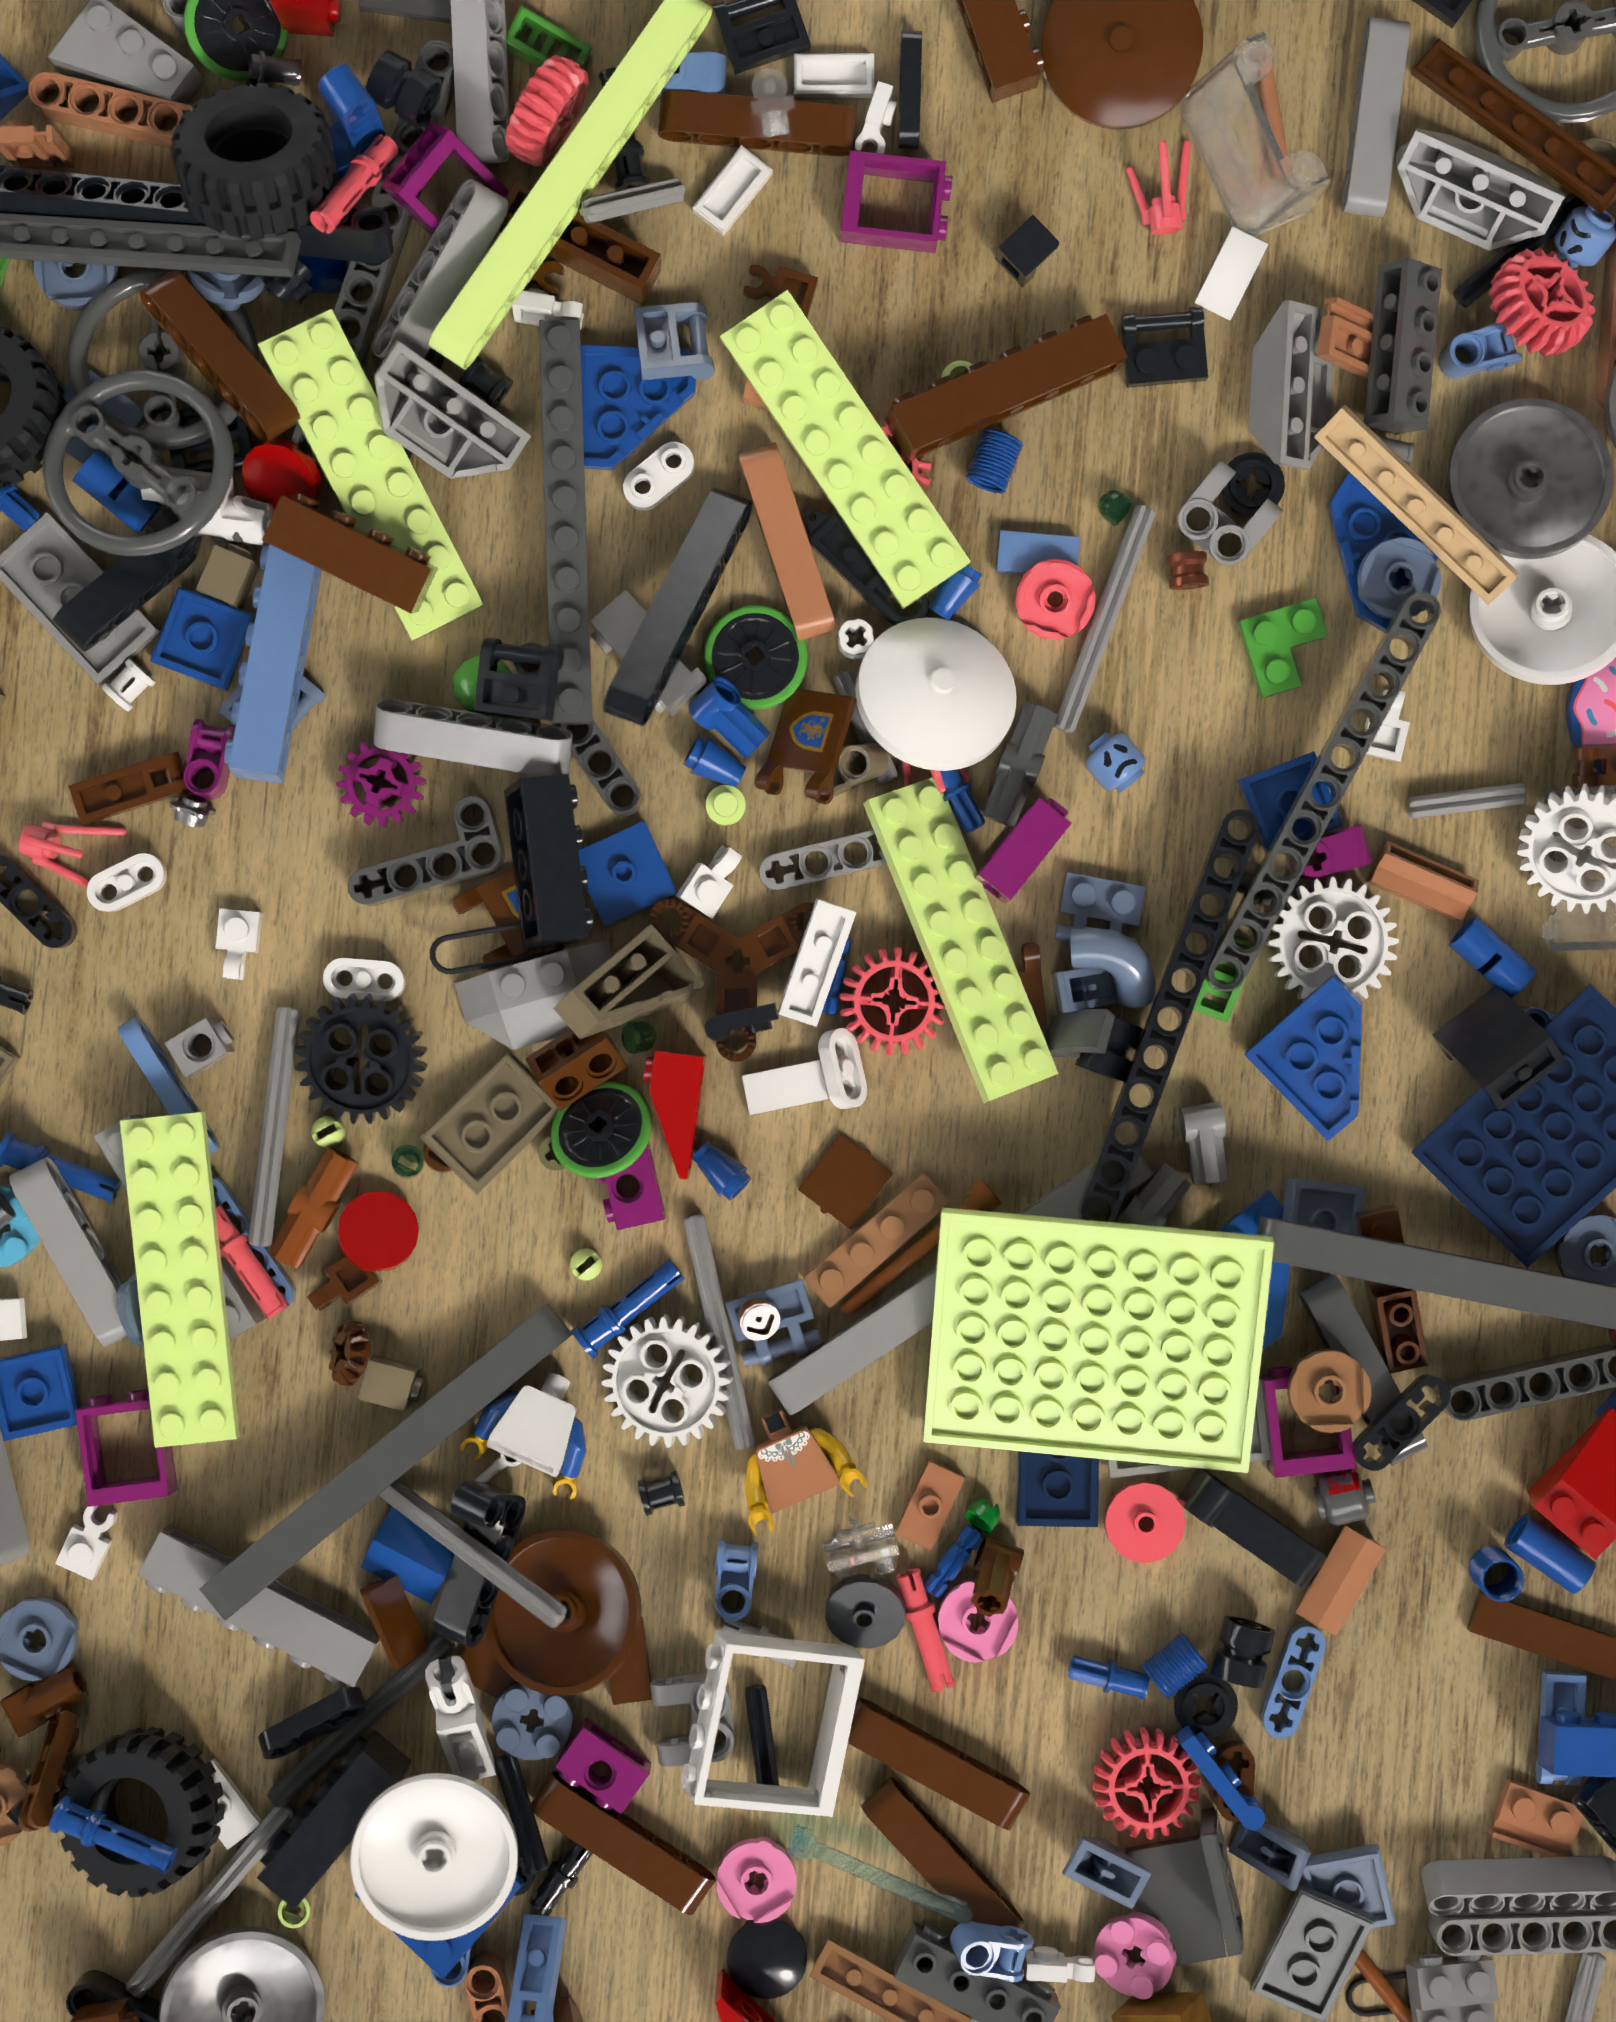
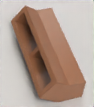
[1366,841,1479,922]
[1295,1525,1386,1636]

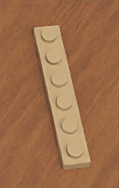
[1314,405,1520,605]

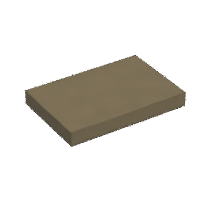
[420,1052,559,1195]

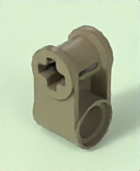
[833,742,889,797]

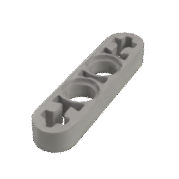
[759,830,887,891]

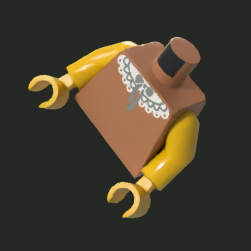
[744,1409,868,1536]

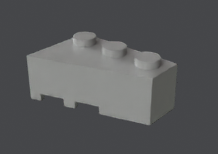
[48,0,204,104]
[590,590,707,717]

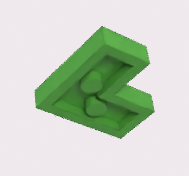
[1237,598,1328,699]

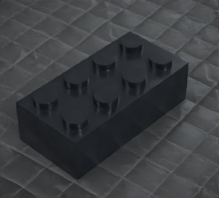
[504,774,593,949]
[257,1730,412,1910]

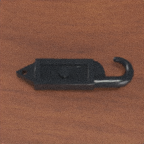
[804,508,929,625]

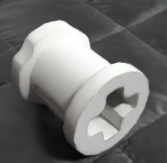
[838,619,874,660]
[101,658,156,712]

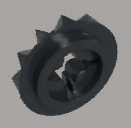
[1221,452,1285,518]
[1173,1673,1238,1738]

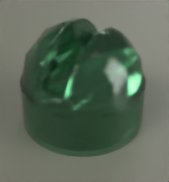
[1098,490,1134,526]
[621,1021,657,1054]
[391,1145,424,1179]

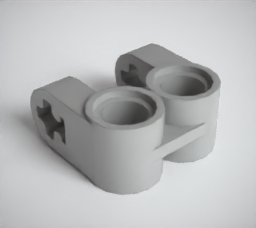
[1178,460,1283,565]
[650,1672,735,1767]

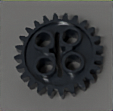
[295,993,428,1124]

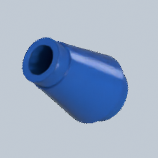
[929,565,982,620]
[683,736,746,787]
[692,1142,752,1201]

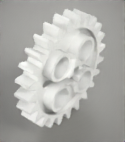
[1517,784,1616,914]
[1265,877,1399,1000]
[602,1314,733,1448]

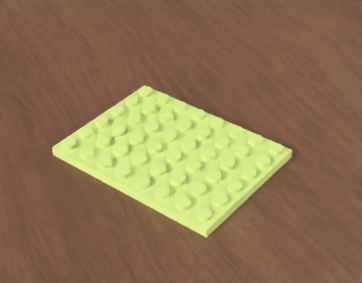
[923,1207,1274,1473]

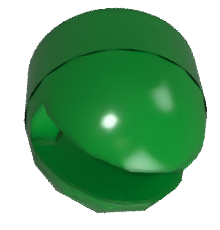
[965,1497,1000,1533]

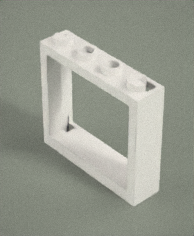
[681,1631,865,1817]

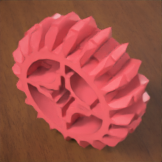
[505,54,589,167]
[1488,247,1596,357]
[839,947,945,1056]
[1091,1726,1202,1840]

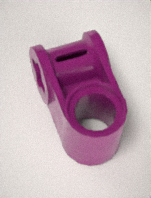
[184,719,236,800]
[1289,824,1373,879]

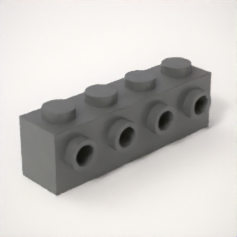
[1364,258,1442,435]
[892,1922,1060,2022]

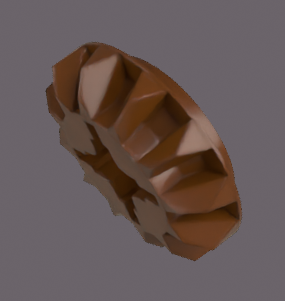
[328,1320,370,1386]

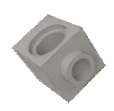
[164,1018,235,1078]

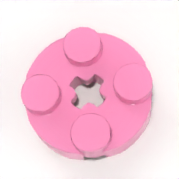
[937,1579,1018,1663]
[717,1836,796,1923]
[1094,1912,1177,2000]

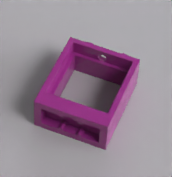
[380,122,509,236]
[840,150,953,253]
[975,798,1072,904]
[1259,1366,1355,1478]
[75,1389,178,1507]

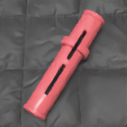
[310,134,399,234]
[216,1205,290,1320]
[895,1568,956,1692]

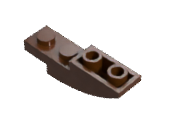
[1355,1205,1429,1374]

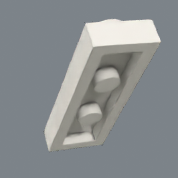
[777,898,856,1027]

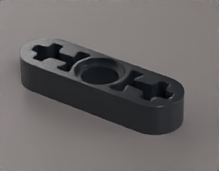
[898,30,922,149]
[0,855,77,949]
[1352,1374,1451,1471]
[258,1686,367,1759]

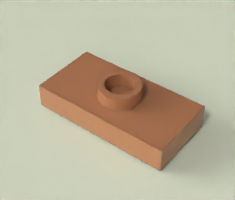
[894,1459,965,1551]

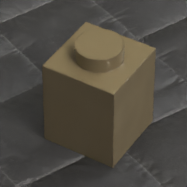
[196,543,260,610]
[358,1355,424,1412]

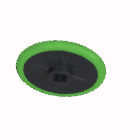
[184,0,289,81]
[703,605,808,710]
[551,1081,653,1178]

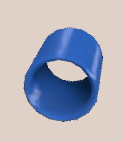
[965,428,1023,494]
[1468,1546,1524,1602]
[1142,1633,1208,1699]

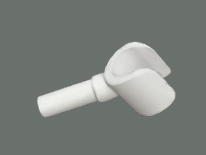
[475,1453,521,1482]

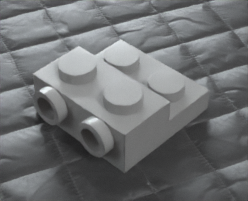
[1405,1953,1499,2022]

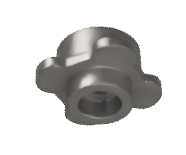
[170,794,216,827]

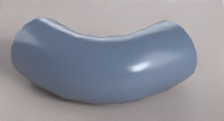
[1070,927,1156,1008]

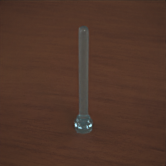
[786,1824,973,1924]

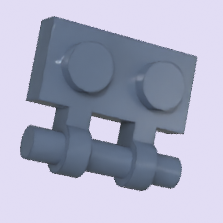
[1054,872,1146,946]
[725,1278,822,1367]

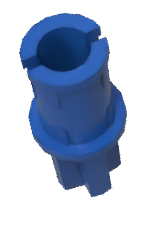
[0,482,41,531]
[940,770,985,833]
[1068,1655,1150,1700]

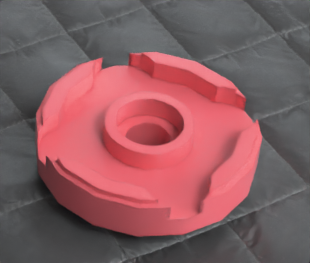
[1015,558,1096,640]
[1104,1480,1185,1563]

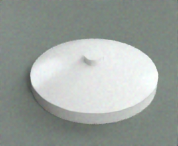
[1469,535,1616,685]
[855,618,1017,771]
[351,1773,518,1941]

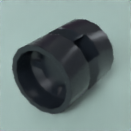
[365,50,442,127]
[1075,1018,1143,1082]
[1210,1616,1275,1688]

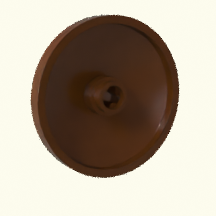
[1041,0,1203,130]
[486,1529,642,1696]

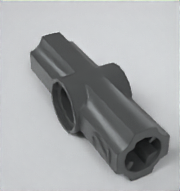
[982,702,1058,828]

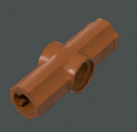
[268,1147,360,1269]

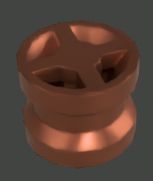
[1166,551,1209,590]

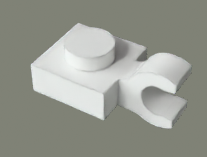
[854,81,898,154]
[1364,690,1410,762]
[676,845,742,919]
[215,908,263,980]

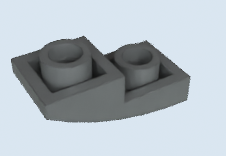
[1045,1009,1115,1058]

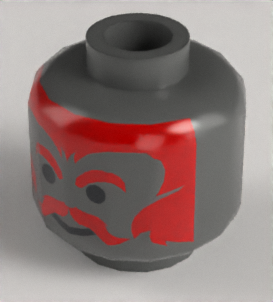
[1313,1469,1376,1525]

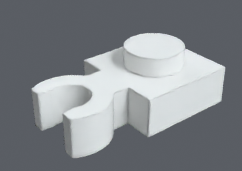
[512,288,584,330]
[55,1506,118,1580]
[1023,1946,1095,1983]

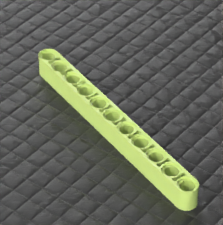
[429,0,713,370]

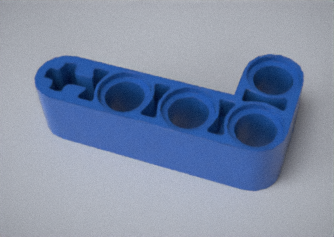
[318,64,386,183]

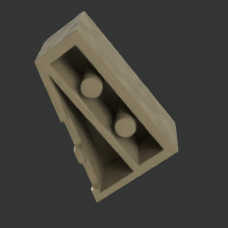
[553,924,704,1039]

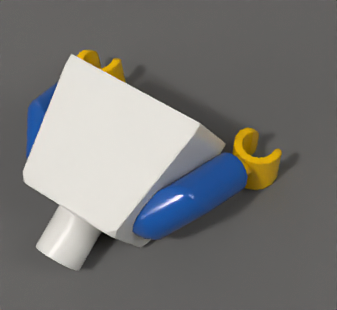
[460,1373,586,1499]

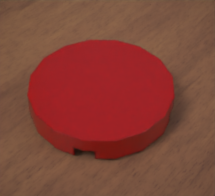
[242,438,322,511]
[337,1191,419,1272]

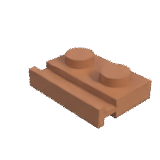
[0,121,74,169]
[1316,297,1374,380]
[1487,1778,1584,1857]

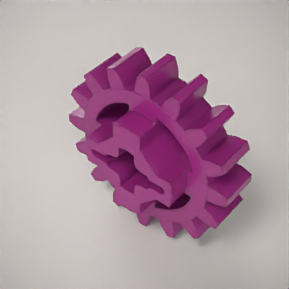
[336,742,426,827]

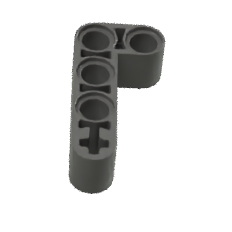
[347,796,505,906]

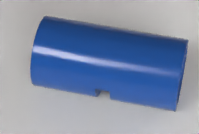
[72,449,162,534]
[1449,916,1537,998]
[1504,1514,1596,1594]

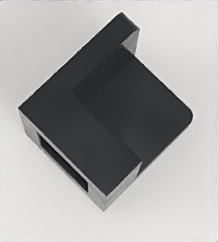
[995,215,1059,288]

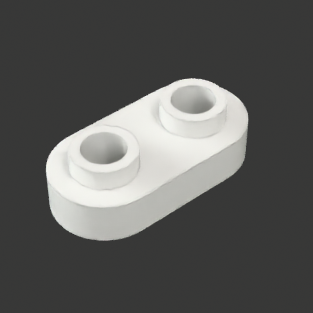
[623,442,694,511]
[87,853,167,912]
[323,958,406,1001]
[818,1028,867,1109]

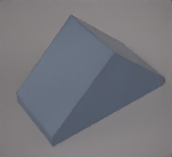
[1051,967,1119,1013]
[1228,1822,1310,1891]
[1062,1836,1152,1909]

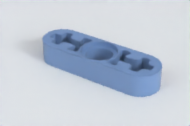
[1260,1622,1326,1739]

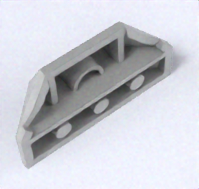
[1397,128,1565,251]
[1248,300,1333,470]
[374,341,531,479]
[454,940,613,1050]

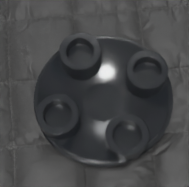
[727,1919,807,1999]

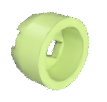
[311,1115,345,1148]
[570,1248,603,1281]
[278,1897,311,1928]

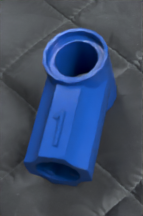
[688,676,771,758]

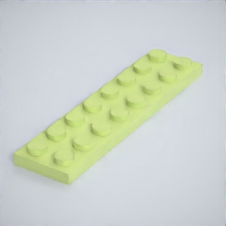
[720,290,971,609]
[258,309,484,642]
[863,777,1059,1103]
[120,1111,240,1448]

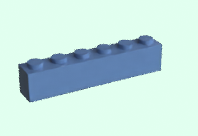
[224,544,322,784]

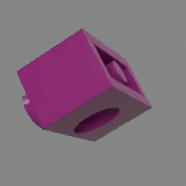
[598,1142,666,1230]
[555,1717,652,1814]

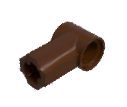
[971,1535,1024,1617]
[0,1665,89,1737]

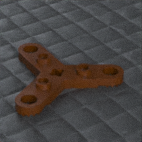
[649,899,815,1062]

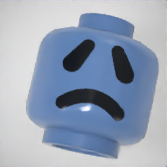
[1554,205,1616,268]
[1086,732,1145,793]

